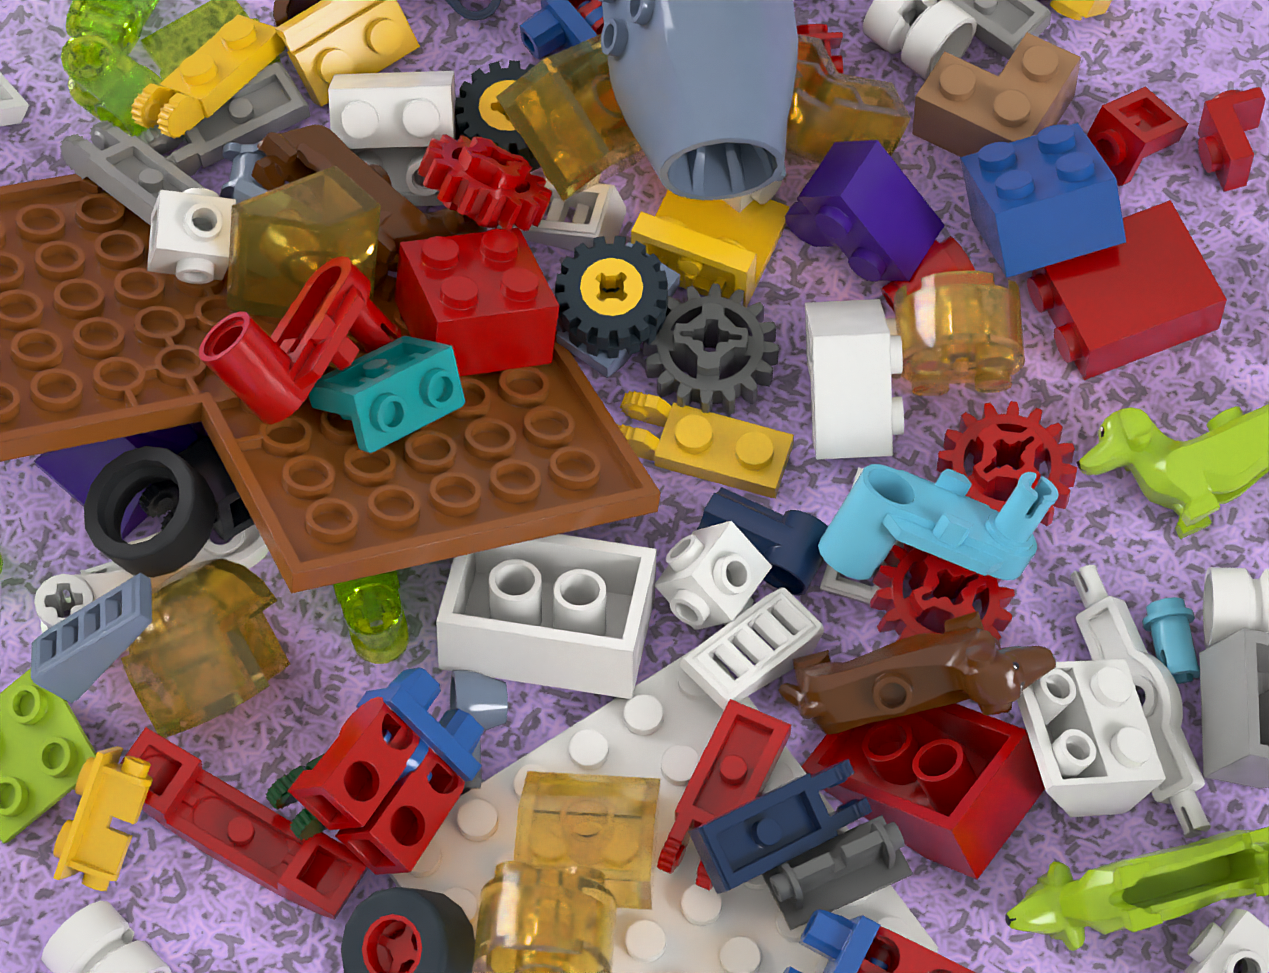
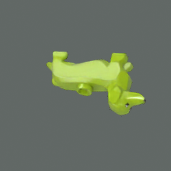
[1076,404,1269,540]
[1005,826,1269,951]

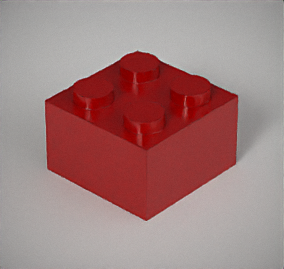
[395,227,559,376]

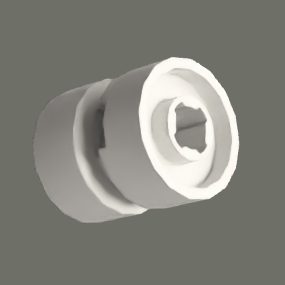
[863,0,977,80]
[1203,567,1269,649]
[41,901,172,973]

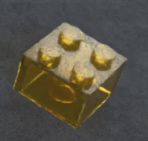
[496,34,646,201]

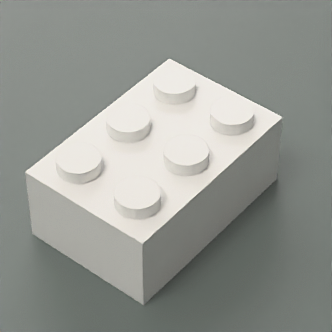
[436,534,657,699]

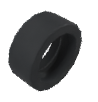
[84,446,216,578]

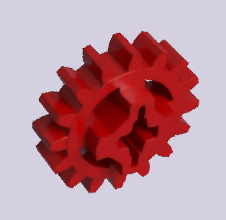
[417,134,553,231]
[936,401,1077,526]
[870,543,1015,641]

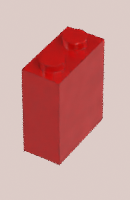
[1027,200,1227,380]

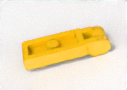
[130,14,286,139]
[617,391,794,499]

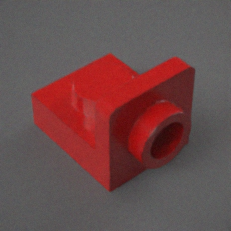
[1087,86,1189,186]

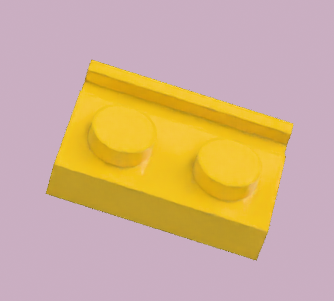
[275,0,420,107]

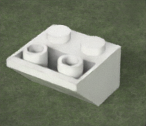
[328,71,457,206]
[1017,659,1166,817]

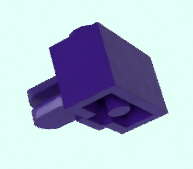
[785,140,945,282]

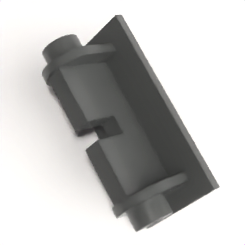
[761,815,913,931]

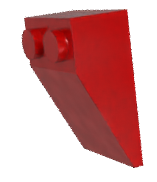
[801,703,1045,880]

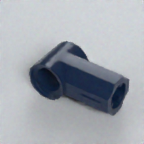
[697,487,828,596]

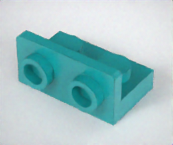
[309,336,465,453]

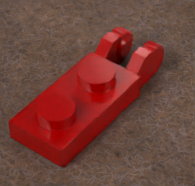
[657,699,791,891]

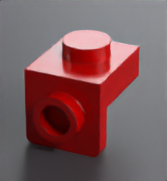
[1198,87,1266,192]

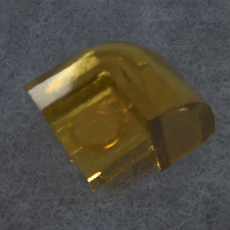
[786,34,911,164]
[121,558,291,738]

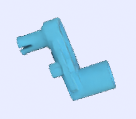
[818,464,1059,580]

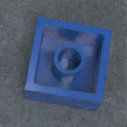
[960,123,1126,278]

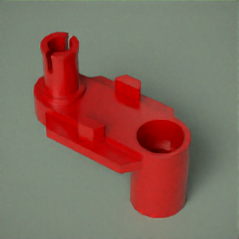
[199,256,401,425]

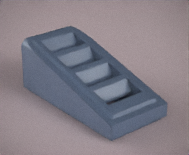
[31,573,152,703]

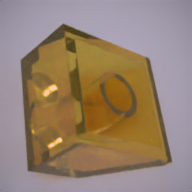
[226,165,381,319]
[512,771,661,910]

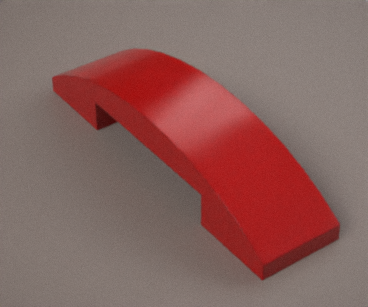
[120,727,369,920]

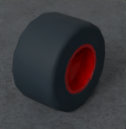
[341,887,477,973]

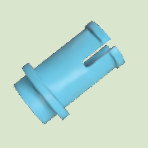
[1142,597,1200,684]

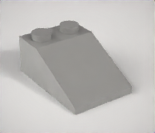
[1199,628,1269,788]

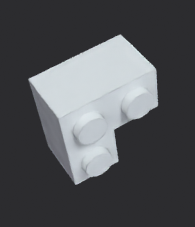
[805,299,904,460]

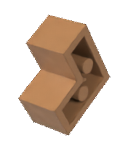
[912,32,1081,157]

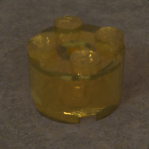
[894,271,1025,396]
[472,861,617,973]

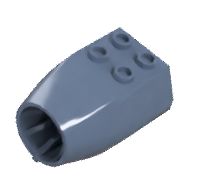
[598,0,798,200]

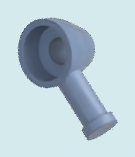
[450,670,508,795]

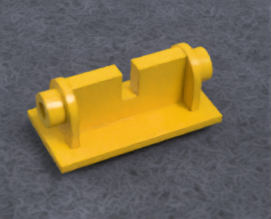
[53,746,153,891]

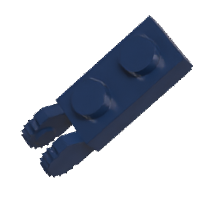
[688,759,872,894]

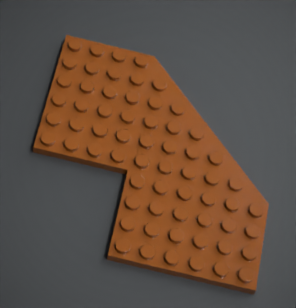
[0,174,661,594]

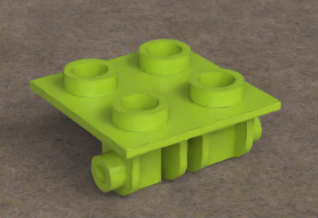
[0,668,97,844]

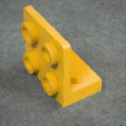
[631,190,790,308]

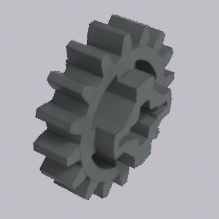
[643,283,779,415]

